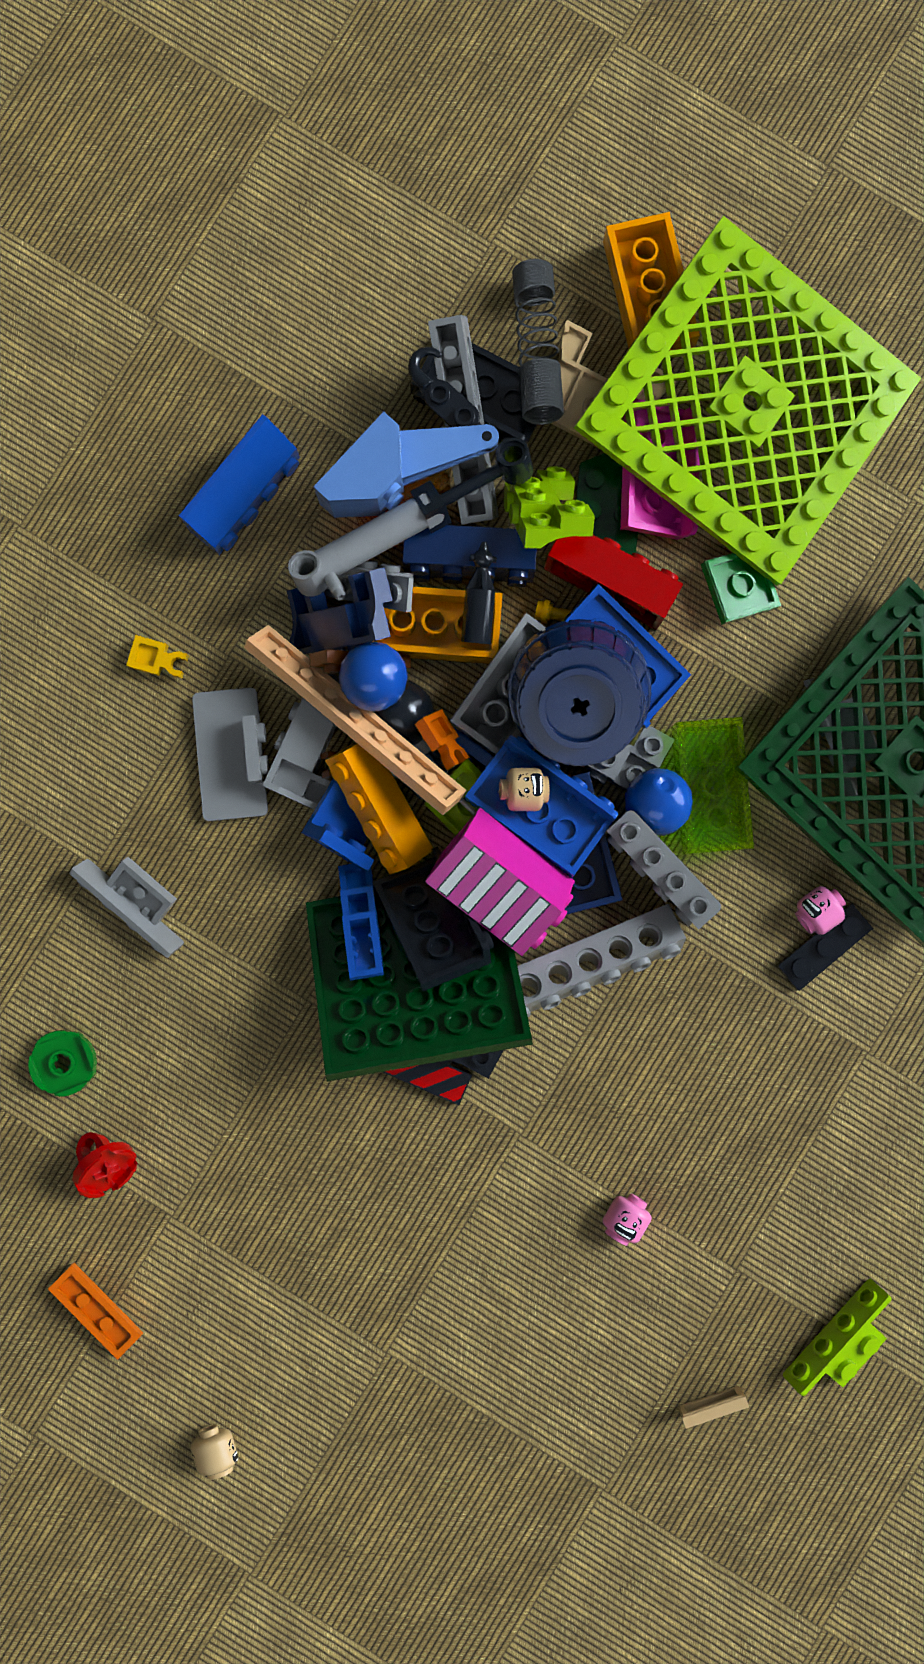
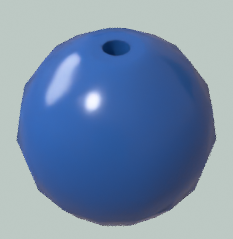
[338,642,408,711]
[625,768,693,836]

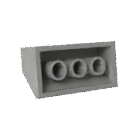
[449,613,546,756]

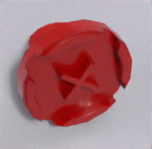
[72,1132,138,1198]

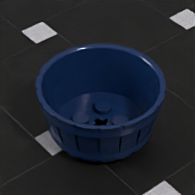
[507,619,652,766]

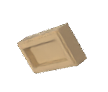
[678,1386,749,1429]

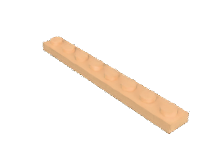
[244,625,467,815]

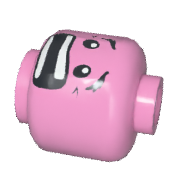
[795,886,846,935]
[603,1193,652,1246]

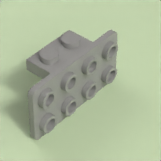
[192,688,269,821]

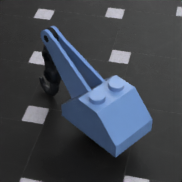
[314,347,499,518]

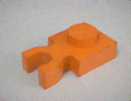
[415,709,470,771]

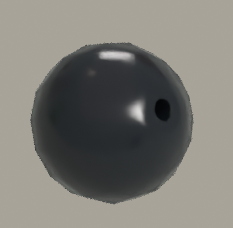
[372,681,434,745]

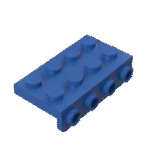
[563,584,691,729]
[464,735,619,878]

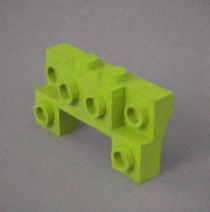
[503,466,595,548]

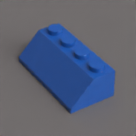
[179,414,300,555]

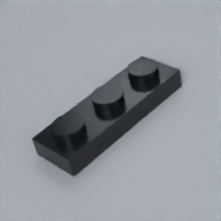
[776,904,874,991]

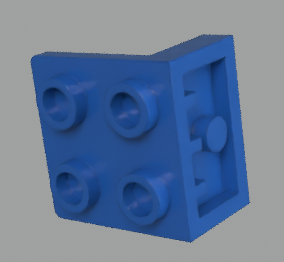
[301,778,374,871]

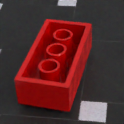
[544,535,683,630]

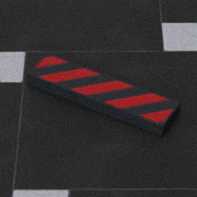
[383,1061,472,1105]

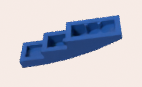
[338,864,384,981]

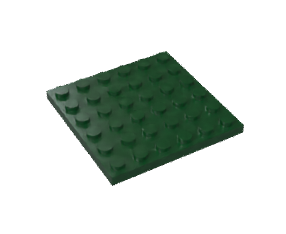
[305,892,533,1082]

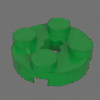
[28,1030,97,1097]

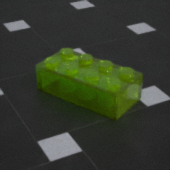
[671,717,754,855]

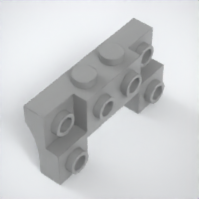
[262,668,340,810]
[568,697,675,791]

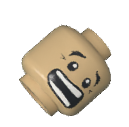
[499,768,550,811]
[191,1424,238,1480]

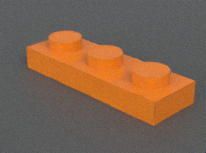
[48,1262,143,1360]

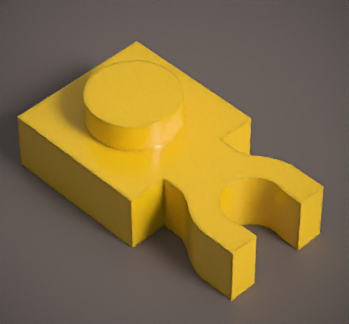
[126,635,189,679]

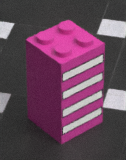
[425,807,575,956]

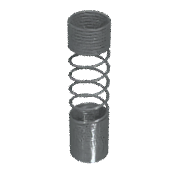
[512,258,564,425]

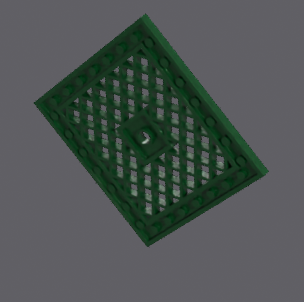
[735,577,924,947]

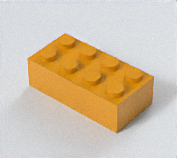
[603,212,700,351]
[373,587,503,664]

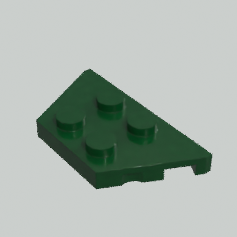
[576,453,638,555]

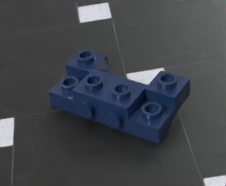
[287,567,393,654]

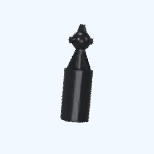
[461,542,497,644]

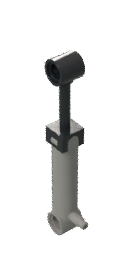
[288,438,533,600]

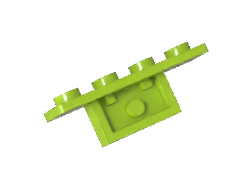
[783,1279,892,1396]

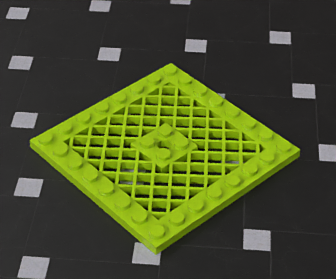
[573,215,921,586]

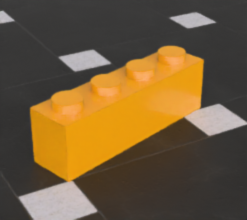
[325,742,433,874]

